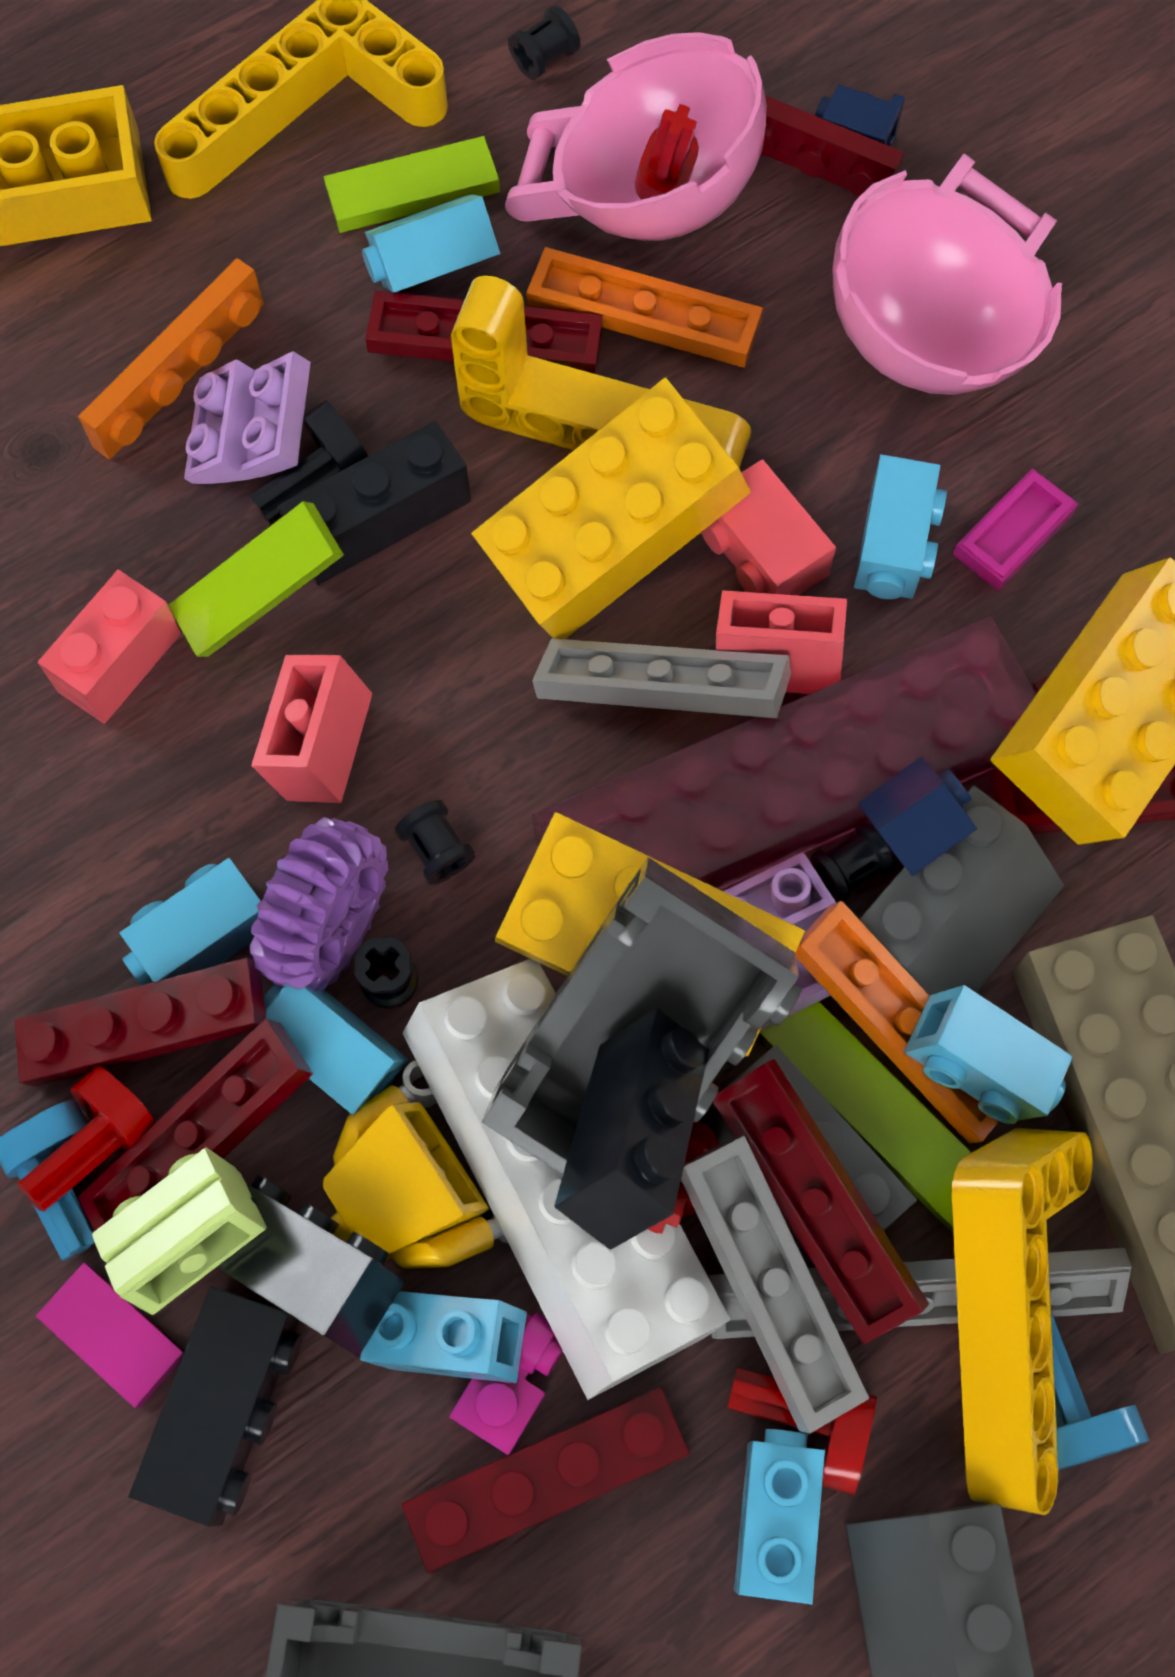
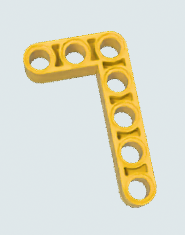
[154,0,448,199]
[451,275,751,468]
[952,1128,1093,1515]

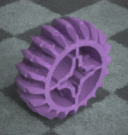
[250,817,388,991]

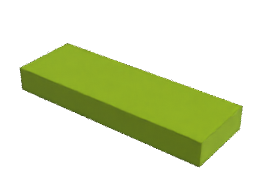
[323,136,500,233]
[168,501,344,657]

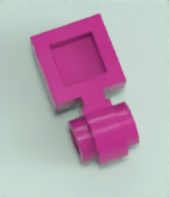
[449,1312,563,1455]

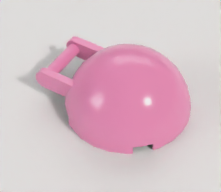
[505,32,767,241]
[832,153,1062,395]

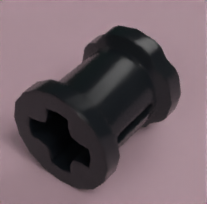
[508,5,580,80]
[395,800,476,885]
[810,822,895,902]
[354,936,418,1009]

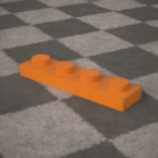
[526,247,763,368]
[78,258,264,460]
[795,901,999,1144]

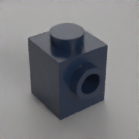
[858,756,977,876]

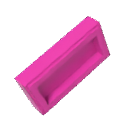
[953,468,1079,591]
[36,1262,185,1409]

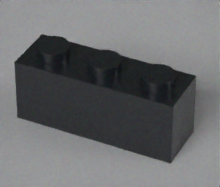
[277,420,471,585]
[554,1007,709,1250]
[217,1175,405,1357]
[128,1286,302,1527]

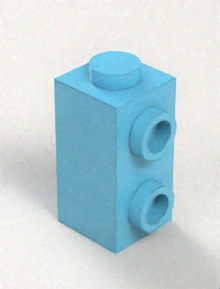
[362,194,500,293]
[853,454,947,600]
[119,858,260,986]
[264,985,409,1115]
[904,985,1073,1124]
[360,1291,527,1383]
[734,1429,825,1605]

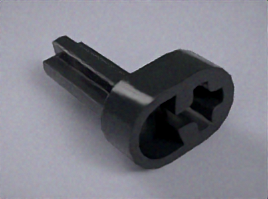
[250,400,368,525]

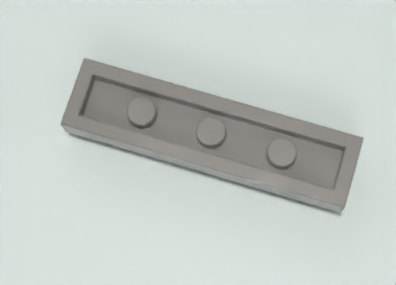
[532,638,791,718]
[681,1136,869,1434]

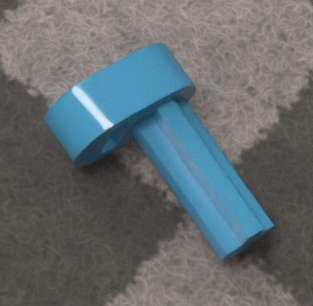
[0,1100,95,1261]
[1051,1316,1149,1470]

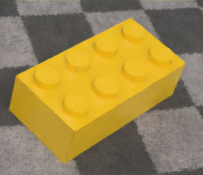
[0,85,152,246]
[471,377,752,639]
[990,557,1175,845]
[494,812,805,1057]

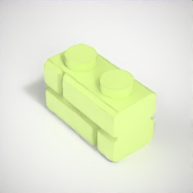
[92,1147,267,1315]

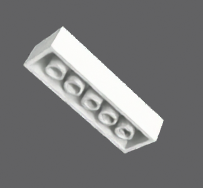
[402,959,731,1400]

